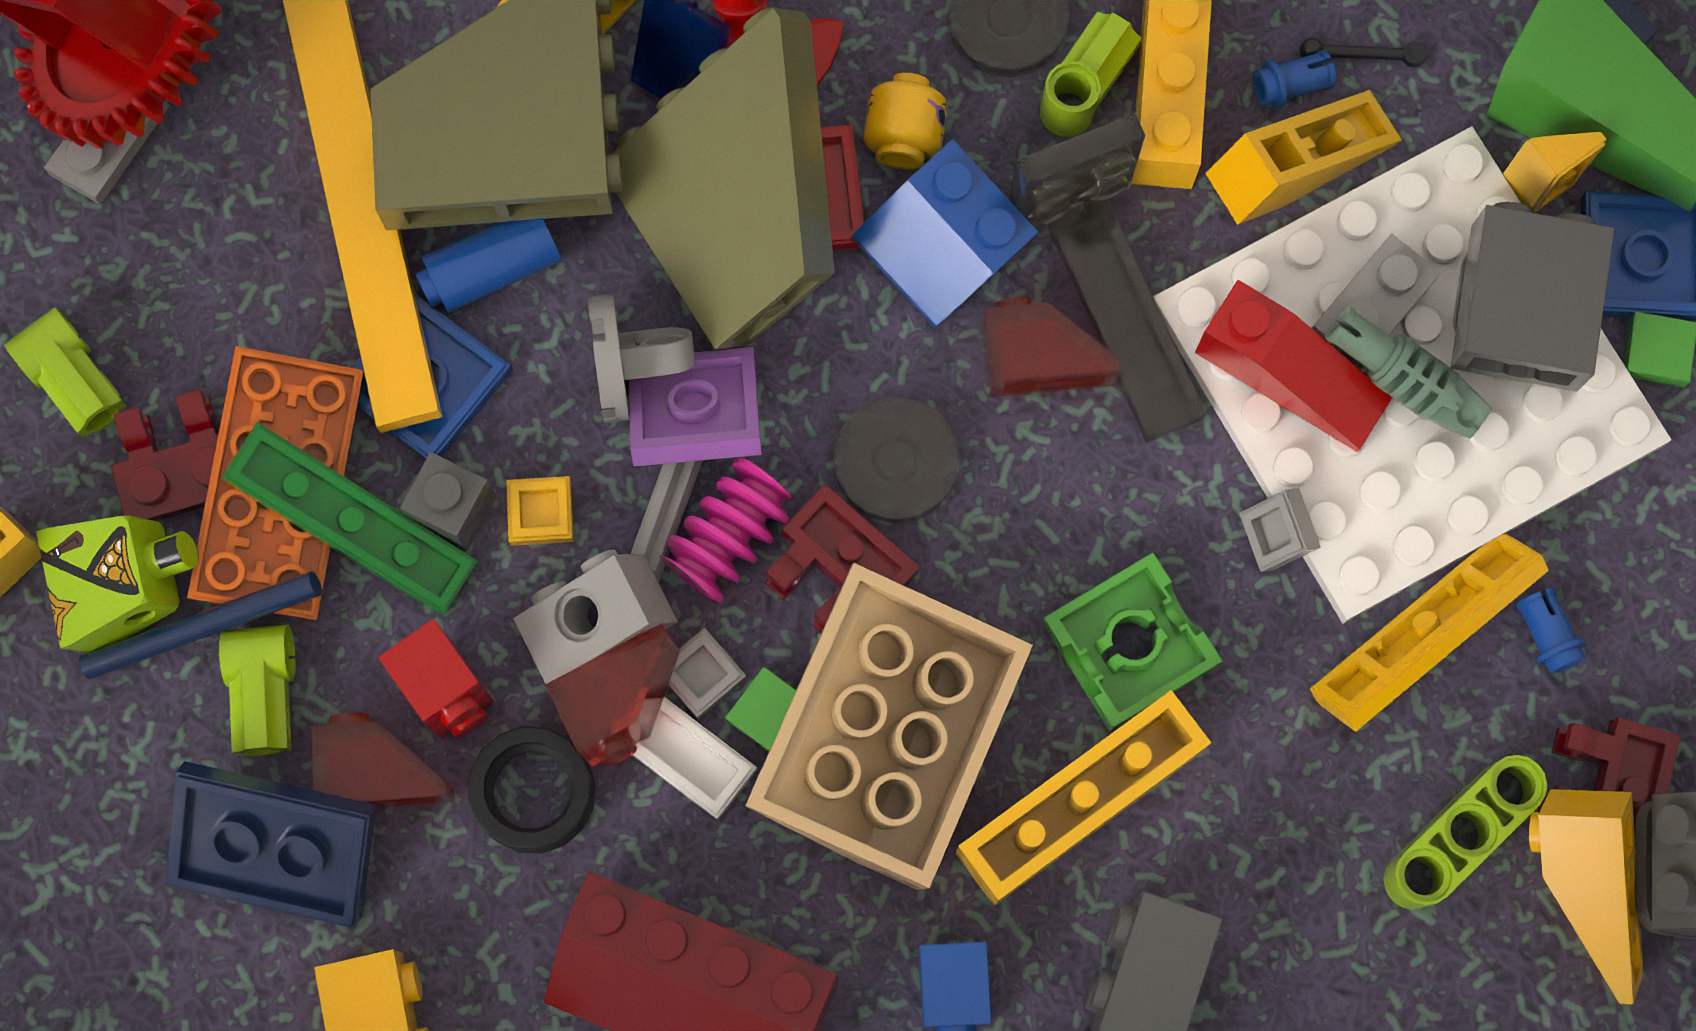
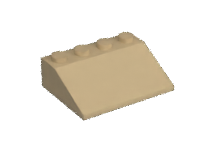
[745,563,1033,890]

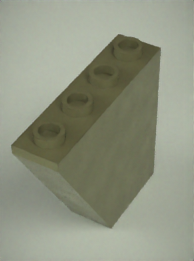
[370,0,623,231]
[612,7,835,349]

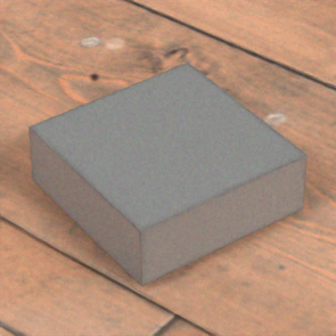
[1239,488,1321,572]
[656,628,747,720]

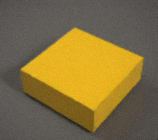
[506,476,574,546]

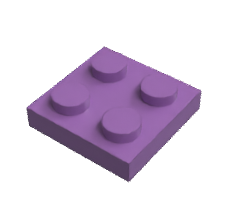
[629,347,762,467]

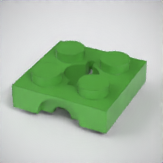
[1042,553,1222,732]

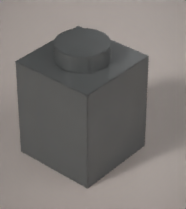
[400,452,497,551]

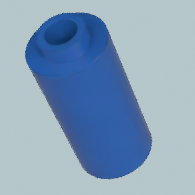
[415,219,562,313]

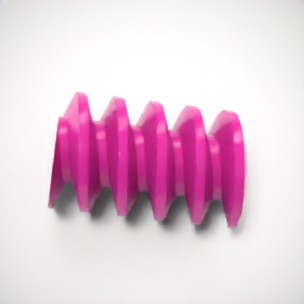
[659,457,793,603]

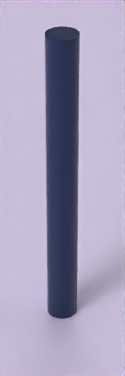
[79,571,322,679]

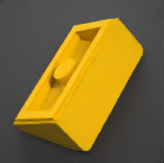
[1503,132,1607,213]

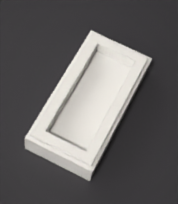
[615,690,758,821]

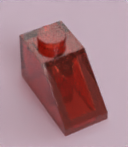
[982,297,1120,397]
[545,624,680,767]
[311,712,455,808]

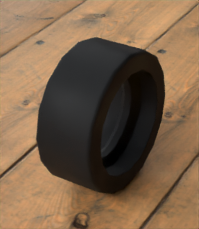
[467,726,595,854]

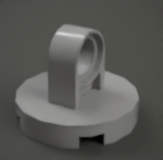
[588,294,696,423]

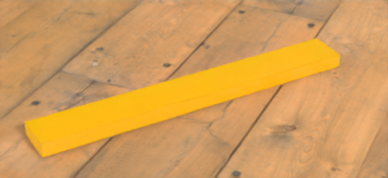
[283,0,443,433]

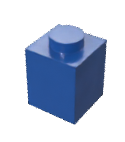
[918,942,991,1031]

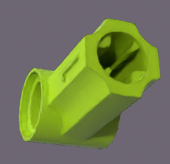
[1040,11,1142,137]
[4,306,127,438]
[219,624,296,756]

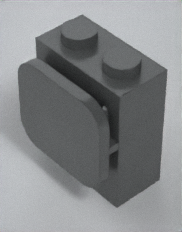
[1450,202,1614,392]
[1635,792,1696,939]

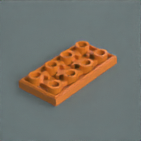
[187,346,364,621]

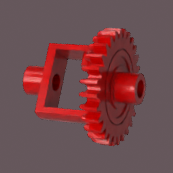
[0,0,222,149]

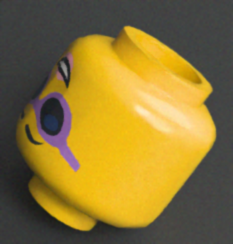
[863,73,948,170]

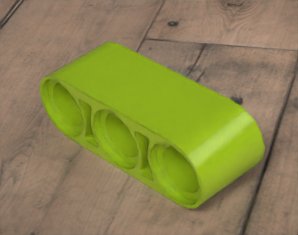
[1383,755,1547,910]

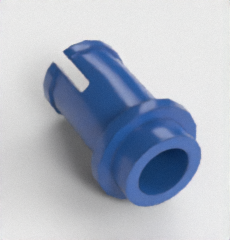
[1252,50,1336,109]
[1515,588,1587,674]

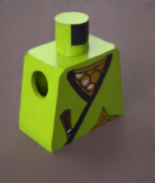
[36,516,199,652]

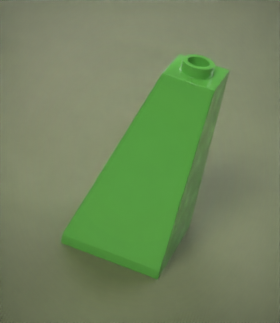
[1486,0,1696,212]

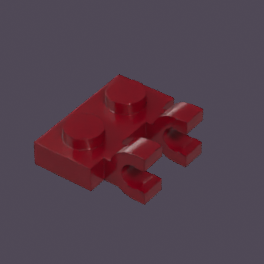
[111,389,219,521]
[765,484,920,633]
[1537,718,1681,833]

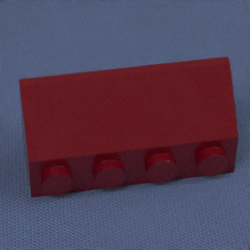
[544,872,840,1031]

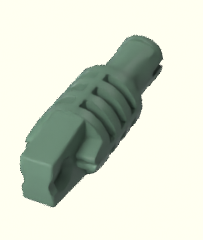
[1325,306,1492,439]

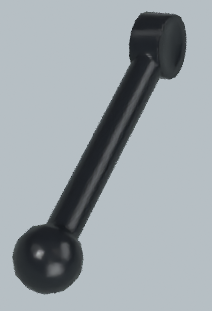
[1299,38,1428,68]

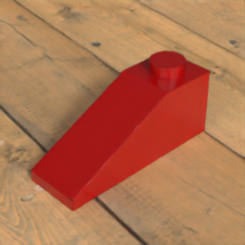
[1195,280,1392,452]

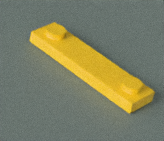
[1310,533,1549,732]

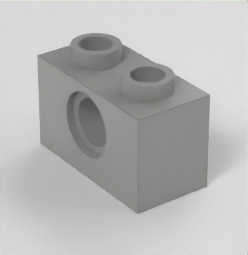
[513,549,678,687]

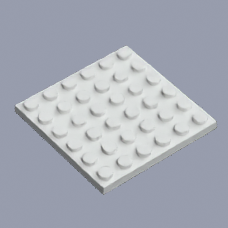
[1151,126,1671,624]

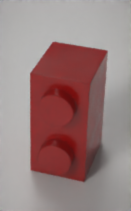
[378,619,495,739]

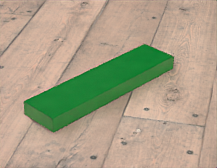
[220,422,477,615]

